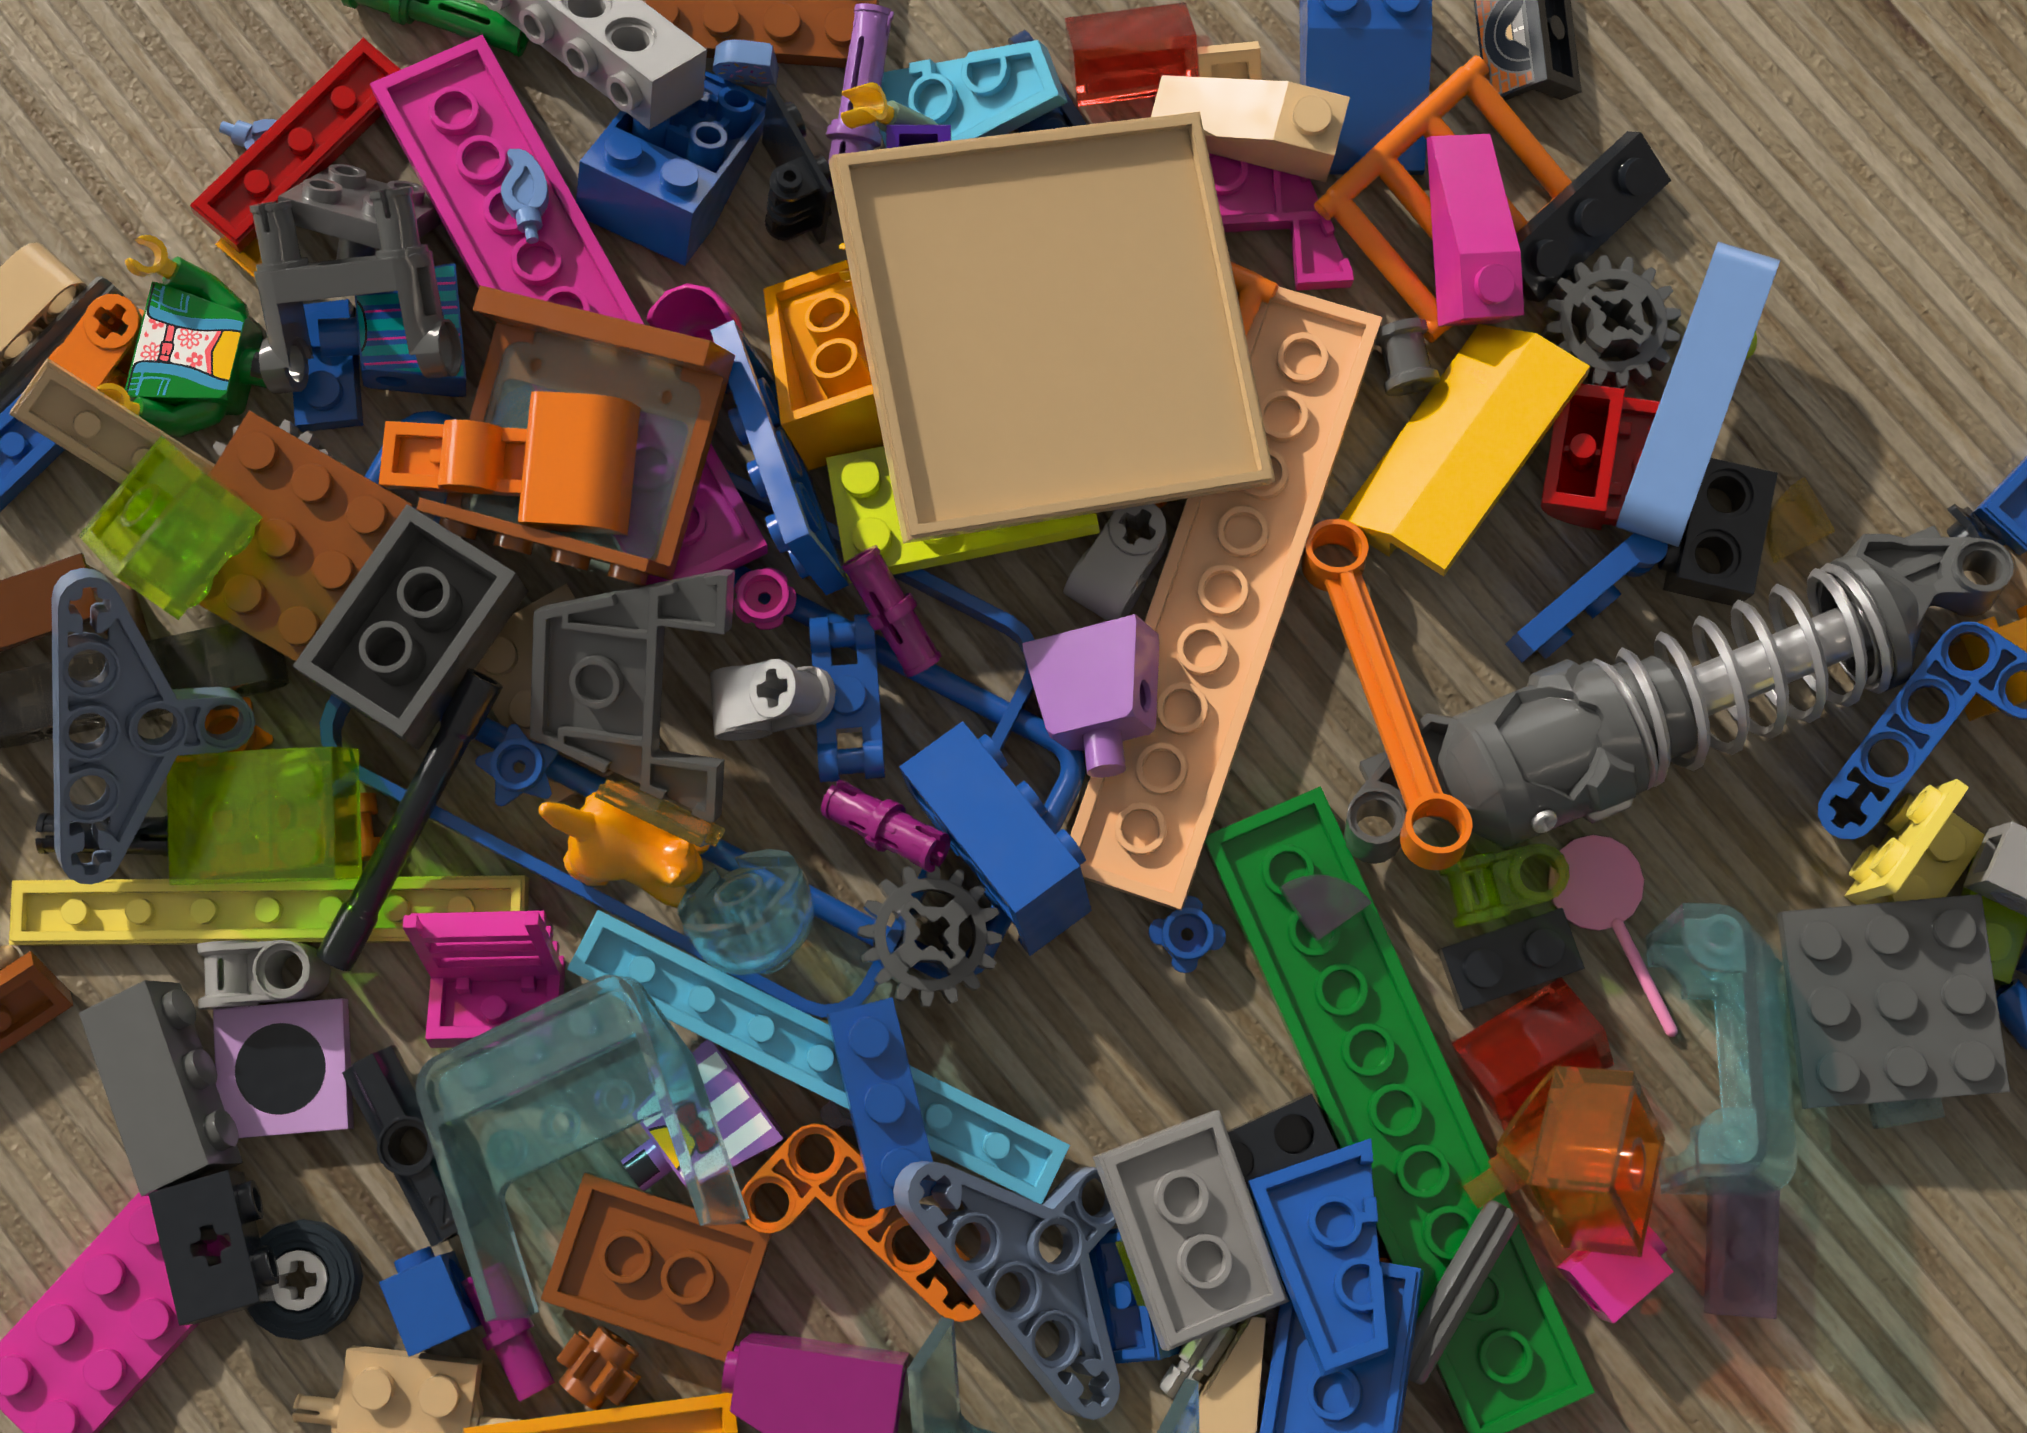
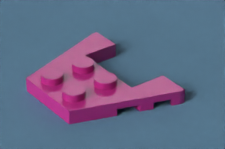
[1209,153,1354,291]

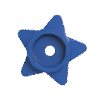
[475,724,559,807]

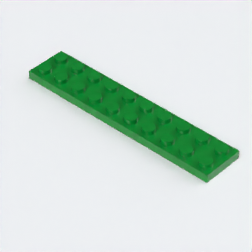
[1205,786,1595,1433]

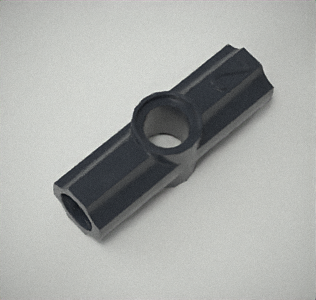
[342,1045,486,1247]

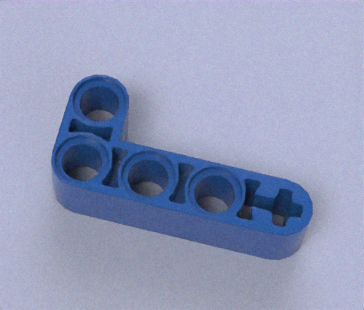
[1818,622,2027,839]

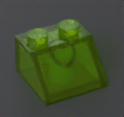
[78,435,263,620]

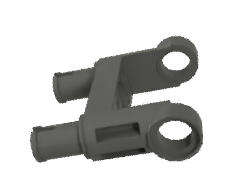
[249,186,462,394]

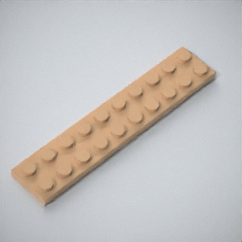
[1070,286,1382,911]

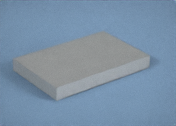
[1093,1110,1289,1351]

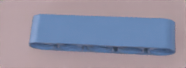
[1616,242,1780,547]

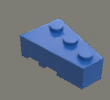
[899,721,1092,956]

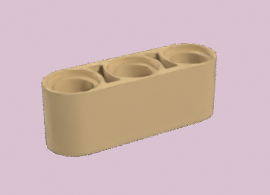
[0,242,87,373]

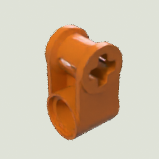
[49,294,144,389]

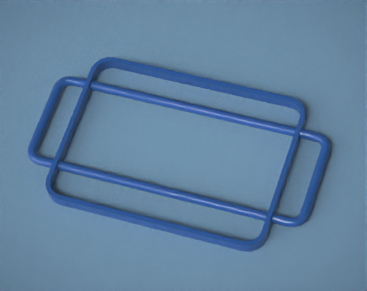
[320,385,1086,1020]

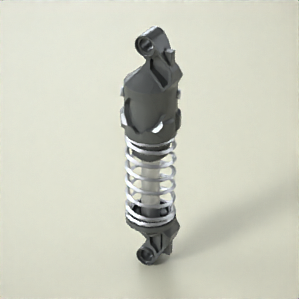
[1344,526,2014,864]

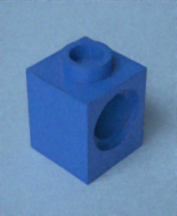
[379,1246,482,1357]

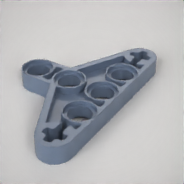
[51,568,255,884]
[893,1161,1120,1420]

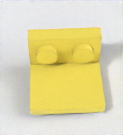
[1844,779,1985,905]

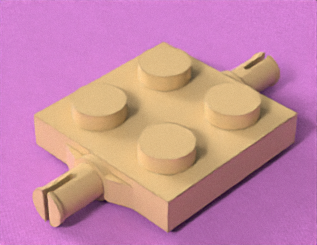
[292,1345,522,1433]

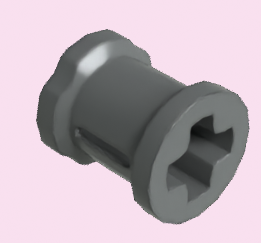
[1375,317,1441,396]

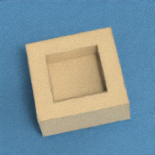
[1197,41,1262,80]

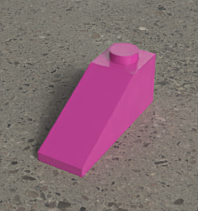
[1427,134,1524,327]

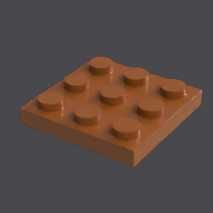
[147,410,418,661]

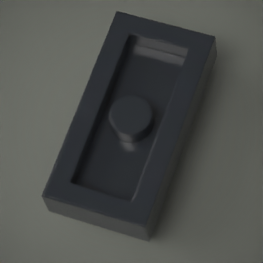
[1437,908,1585,1011]

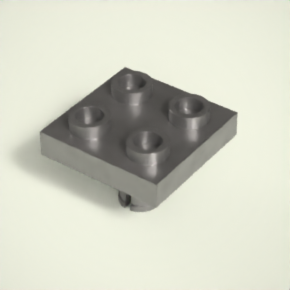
[278,164,442,259]

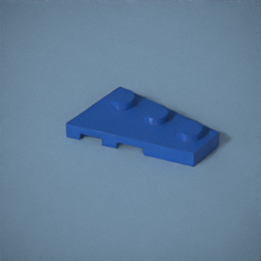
[1247,1138,1389,1377]

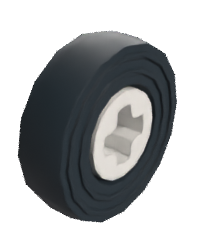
[247,1219,363,1340]

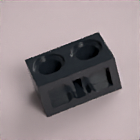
[1658,458,1778,606]

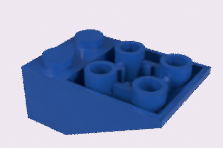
[576,70,766,266]

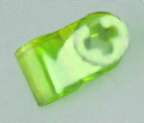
[1439,843,1570,929]

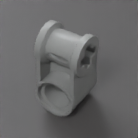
[1063,504,1168,621]
[710,659,836,741]
[197,940,331,1010]

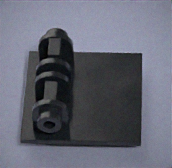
[762,84,834,244]

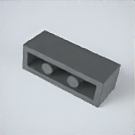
[79,980,243,1197]

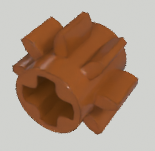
[556,1325,641,1410]

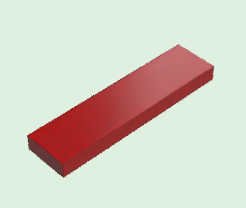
[190,37,401,253]

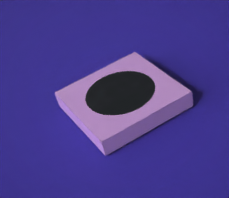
[213,998,354,1138]

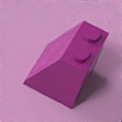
[721,1331,909,1433]

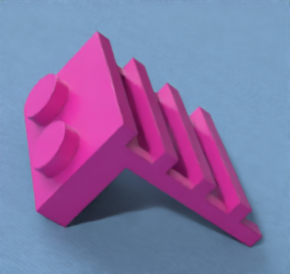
[403,910,566,1048]

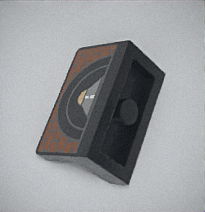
[1474,0,1582,101]

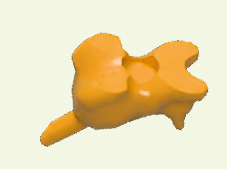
[538,790,711,909]

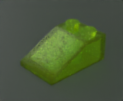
[167,746,362,885]

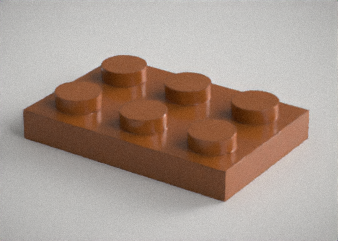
[541,1172,773,1362]

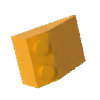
[763,260,884,471]

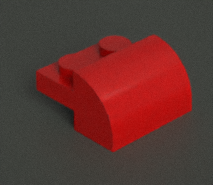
[1541,383,1660,530]

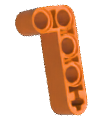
[739,1123,981,1322]

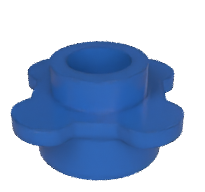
[1148,896,1226,973]

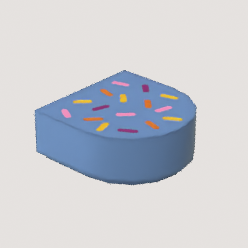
[712,40,779,88]

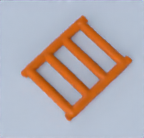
[1314,55,1572,343]

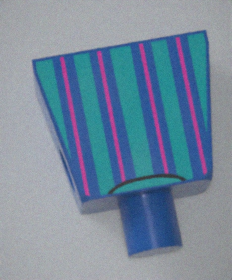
[318,264,466,397]

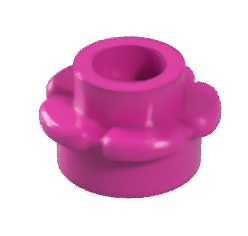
[733,567,796,630]

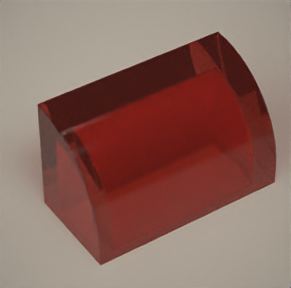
[1065,2,1199,107]
[1452,977,1614,1131]

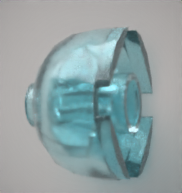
[678,849,814,975]

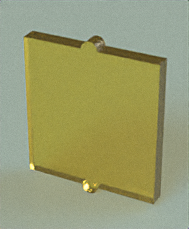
[595,780,726,847]

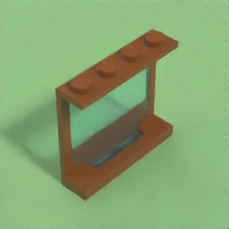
[416,285,735,586]

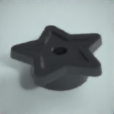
[1946,504,2013,560]

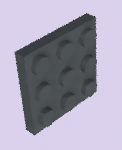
[1777,894,2010,1109]

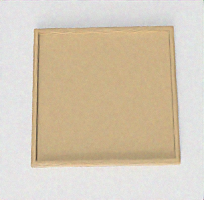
[829,111,1275,544]

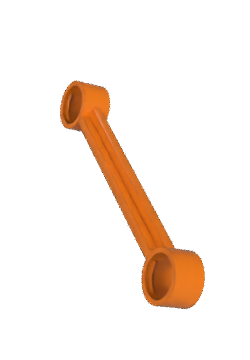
[1301,519,1473,870]

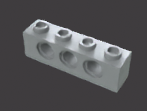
[482,0,707,130]

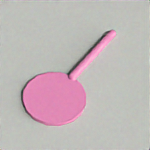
[1547,835,1678,1037]

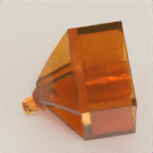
[1463,1066,1665,1257]

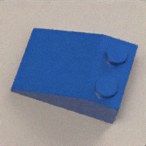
[1299,0,1432,175]

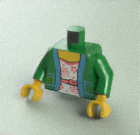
[96,235,267,437]

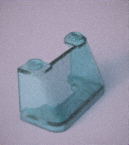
[1646,903,1797,1195]

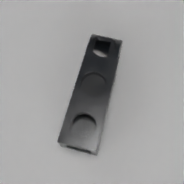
[1227,1093,1338,1185]

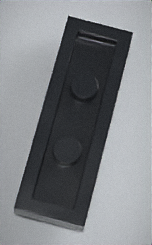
[1516,131,1671,302]

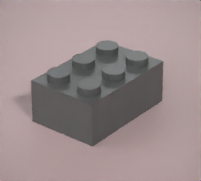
[293,504,528,750]

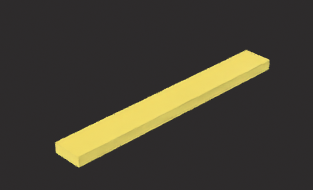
[9,875,529,946]

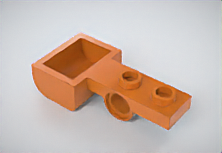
[379,391,641,536]

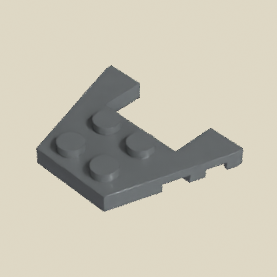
[530,569,735,822]

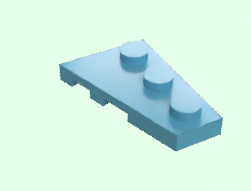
[876,40,1068,147]

